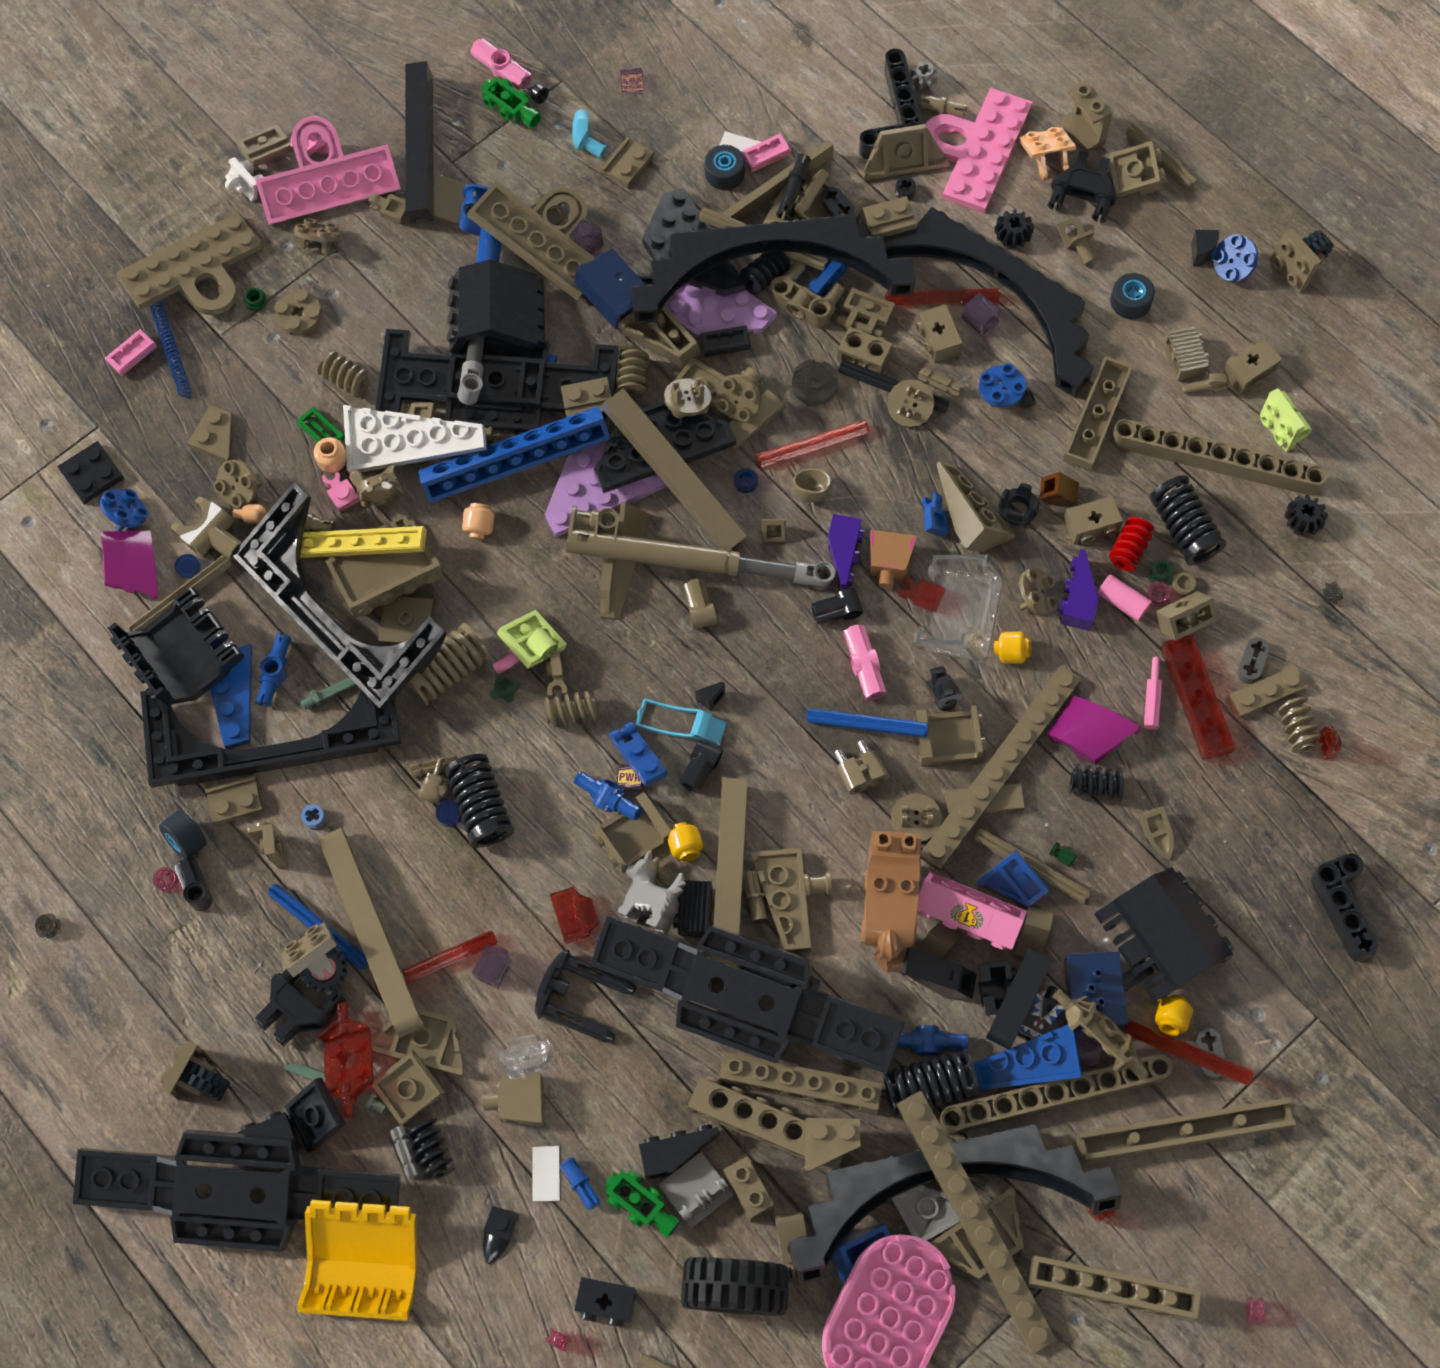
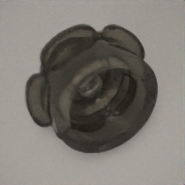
[1322,581,1343,604]
[35,914,61,939]

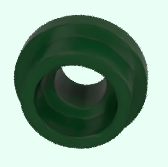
[243,288,267,311]

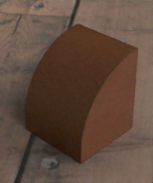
[1039,472,1079,506]

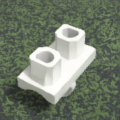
[225,157,263,202]

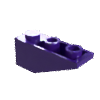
[827,513,865,591]
[1058,549,1098,631]

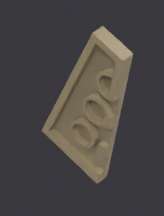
[750,848,811,952]

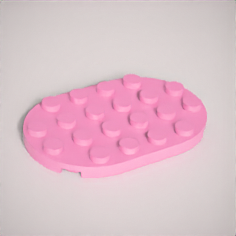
[822,1234,955,1368]

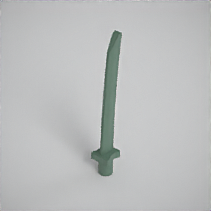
[301,677,357,710]
[283,1063,388,1115]

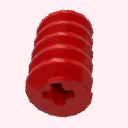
[1109,517,1154,573]

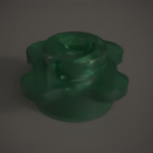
[1149,561,1174,585]
[491,676,519,703]

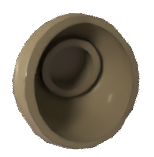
[792,468,832,503]

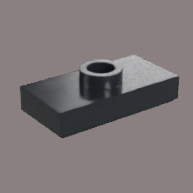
[701,325,751,357]

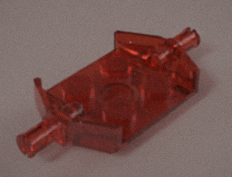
[318,1002,374,1118]

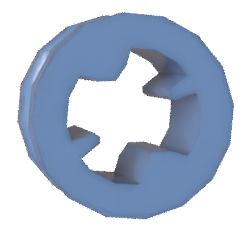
[301,804,326,830]

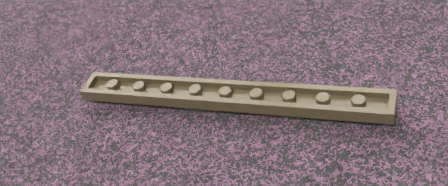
[921,665,1082,872]
[896,1091,1056,1354]

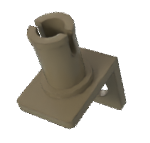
[1057,216,1097,265]

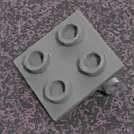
[658,1152,734,1229]

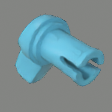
[572,110,607,159]

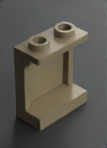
[1060,80,1113,153]
[792,169,865,221]
[915,705,987,766]
[592,792,671,872]

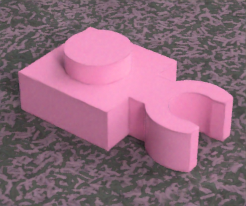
[322,471,360,512]

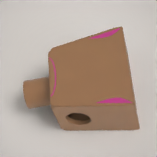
[869,530,917,589]

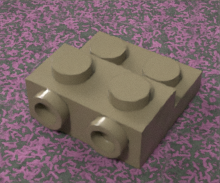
[1108,141,1167,198]

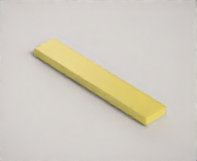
[301,526,427,558]

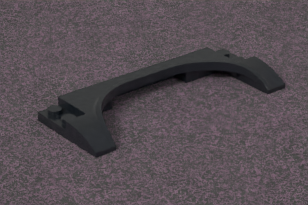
[232,482,447,710]
[140,690,401,788]

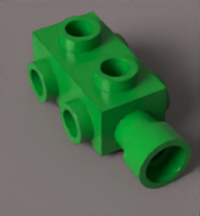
[481,76,542,129]
[605,1170,680,1239]

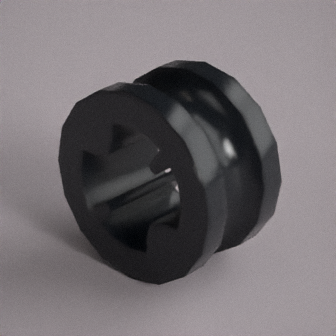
[895,177,916,200]

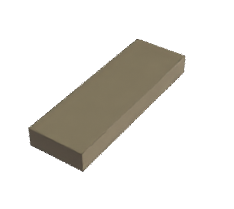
[728,389,785,452]
[945,784,1025,815]

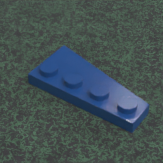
[210,644,252,749]
[973,1025,1083,1090]

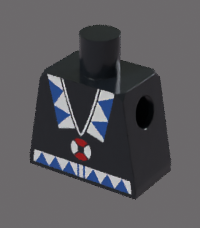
[1017,986,1066,1041]

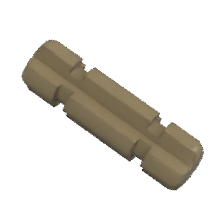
[918,368,963,397]
[409,755,458,779]

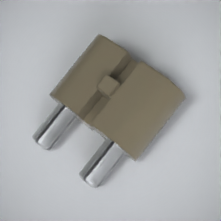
[835,739,890,795]

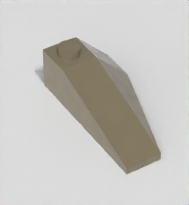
[936,461,1016,552]

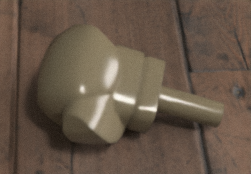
[419,758,448,803]

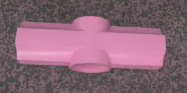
[470,38,532,90]
[844,624,886,701]

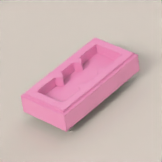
[741,133,791,173]
[105,329,157,376]

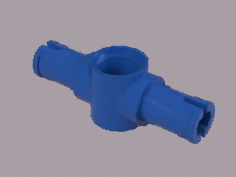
[255,633,292,707]
[573,771,643,821]
[897,1025,968,1056]

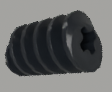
[740,252,790,296]
[1069,764,1124,802]
[407,1118,456,1180]

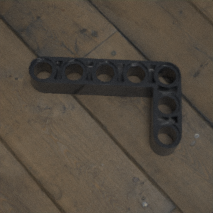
[859,48,923,160]

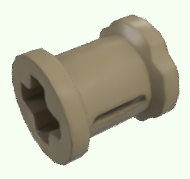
[804,872,832,897]

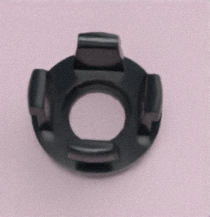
[999,482,1040,525]

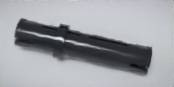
[776,154,811,221]

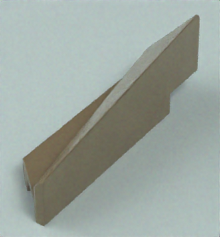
[599,502,650,620]

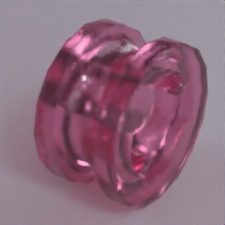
[1146,581,1170,606]
[153,867,179,893]
[1246,1297,1265,1324]
[544,1328,572,1352]

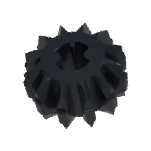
[994,209,1034,250]
[1284,494,1328,537]

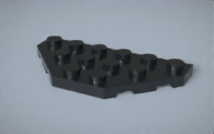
[642,188,746,297]
[594,401,736,493]

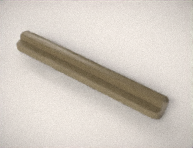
[1126,124,1197,189]

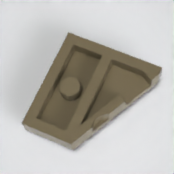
[187,405,233,462]
[805,1118,860,1172]

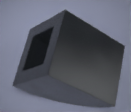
[1191,230,1219,266]

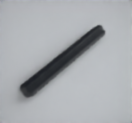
[839,360,950,413]

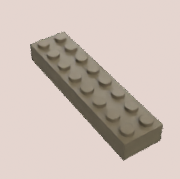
[1063,356,1133,471]

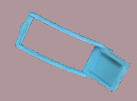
[635,698,727,746]

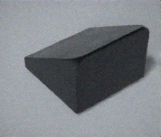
[695,682,726,710]

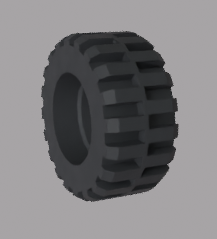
[681,1257,789,1316]

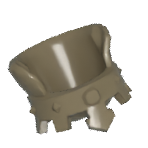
[349,465,403,508]

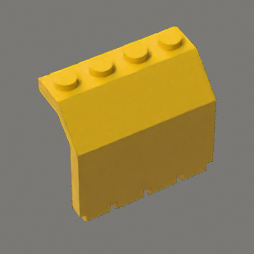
[297,1200,418,1321]

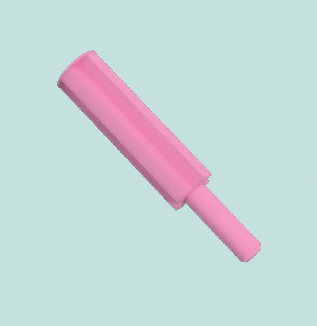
[1144,657,1162,730]

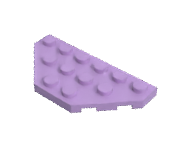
[665,284,777,339]
[545,440,667,537]

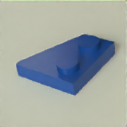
[977,849,1049,907]

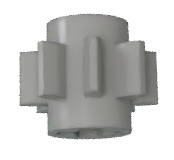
[911,62,938,90]

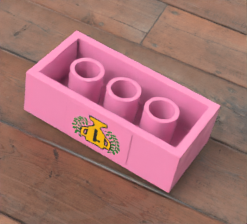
[918,871,1027,950]

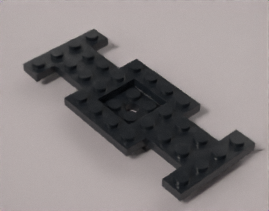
[375,329,619,435]

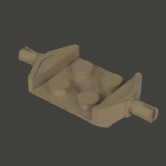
[1053,989,1149,1080]

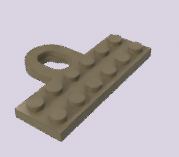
[467,181,595,301]
[116,212,262,315]

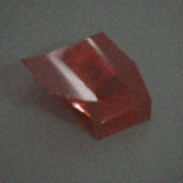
[549,886,600,945]

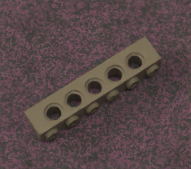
[719,1052,883,1116]
[688,1076,845,1171]
[1027,1255,1201,1322]

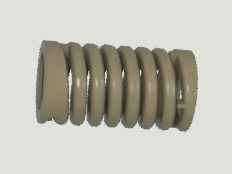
[407,622,491,706]

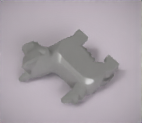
[617,850,686,936]

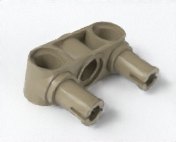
[771,261,845,329]

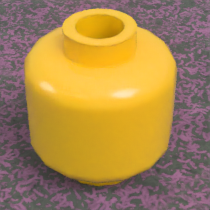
[994,631,1031,664]
[667,822,704,862]
[1155,995,1193,1036]

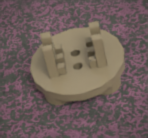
[293,219,340,254]
[716,374,761,422]
[664,377,711,418]
[887,379,935,427]
[214,460,261,508]
[1018,568,1058,615]
[891,793,942,843]

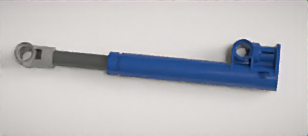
[457,184,502,405]

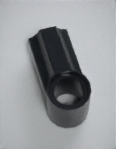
[811,588,863,625]
[679,740,723,793]
[174,857,213,911]

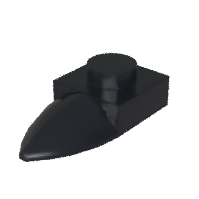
[483,1206,519,1264]

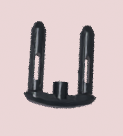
[535,950,637,1043]

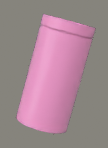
[1097,574,1152,622]

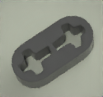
[1237,637,1270,684]
[1195,1028,1227,1080]

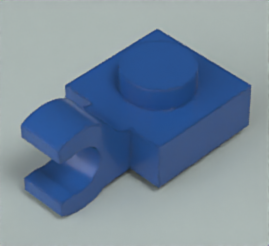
[922,492,949,537]

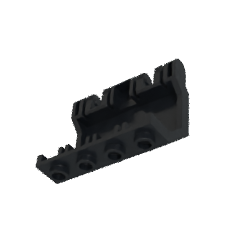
[107,587,244,706]
[1094,867,1234,1003]

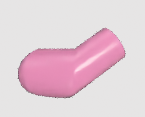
[493,649,520,675]

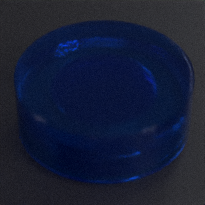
[734,468,758,493]
[175,554,201,579]
[436,800,462,827]

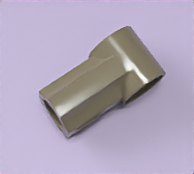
[684,578,717,630]

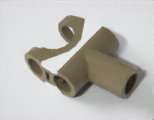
[170,497,242,561]

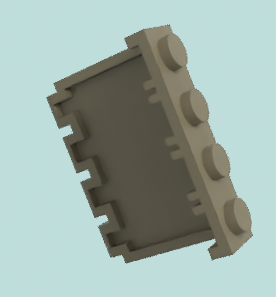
[325,515,444,618]

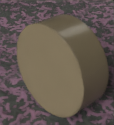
[1171,572,1197,598]

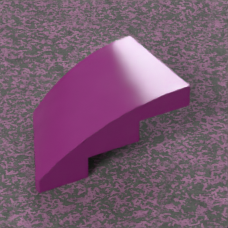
[100,531,158,600]
[1046,696,1142,764]

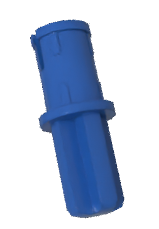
[560,1157,600,1210]

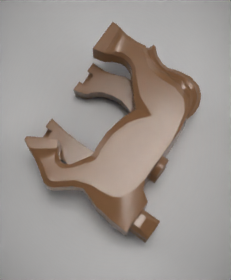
[861,831,921,973]

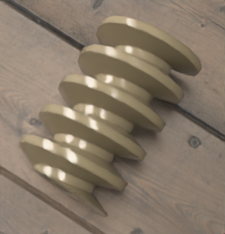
[616,344,649,398]
[317,351,370,398]
[545,691,598,728]
[1278,696,1323,753]

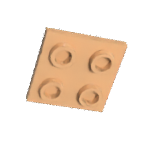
[1019,127,1076,182]

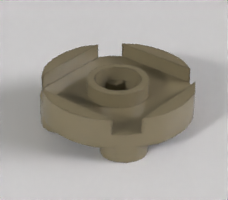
[274,289,322,336]

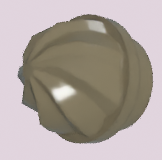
[741,367,763,387]

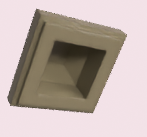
[762,519,786,543]

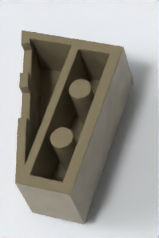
[618,306,702,368]

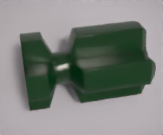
[1049,842,1077,867]

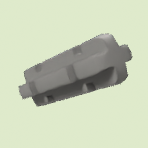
[390,1126,421,1179]

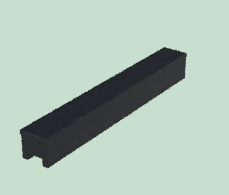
[405,61,434,224]

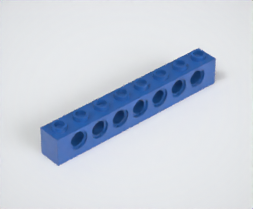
[418,406,611,504]

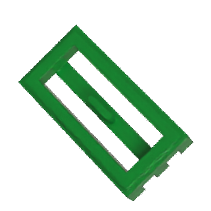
[296,406,345,443]

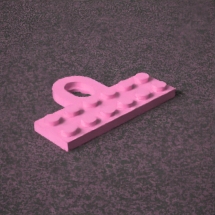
[925,88,1033,213]
[255,116,401,225]

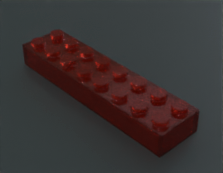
[1161,634,1236,760]

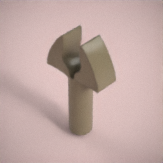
[1182,373,1229,394]

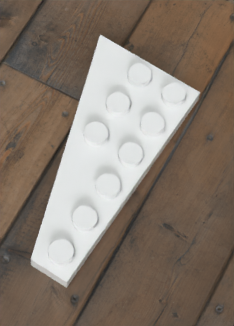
[343,405,487,473]

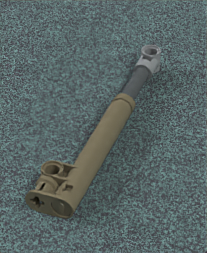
[566,506,835,591]

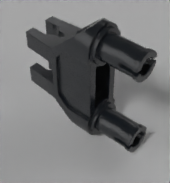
[1048,151,1117,223]
[255,968,346,1047]

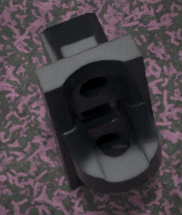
[925,666,963,711]

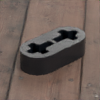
[821,187,855,217]

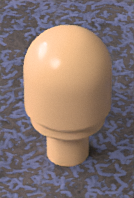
[232,504,267,524]

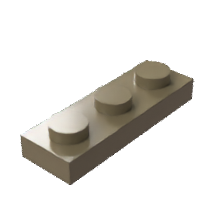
[1227,665,1308,719]

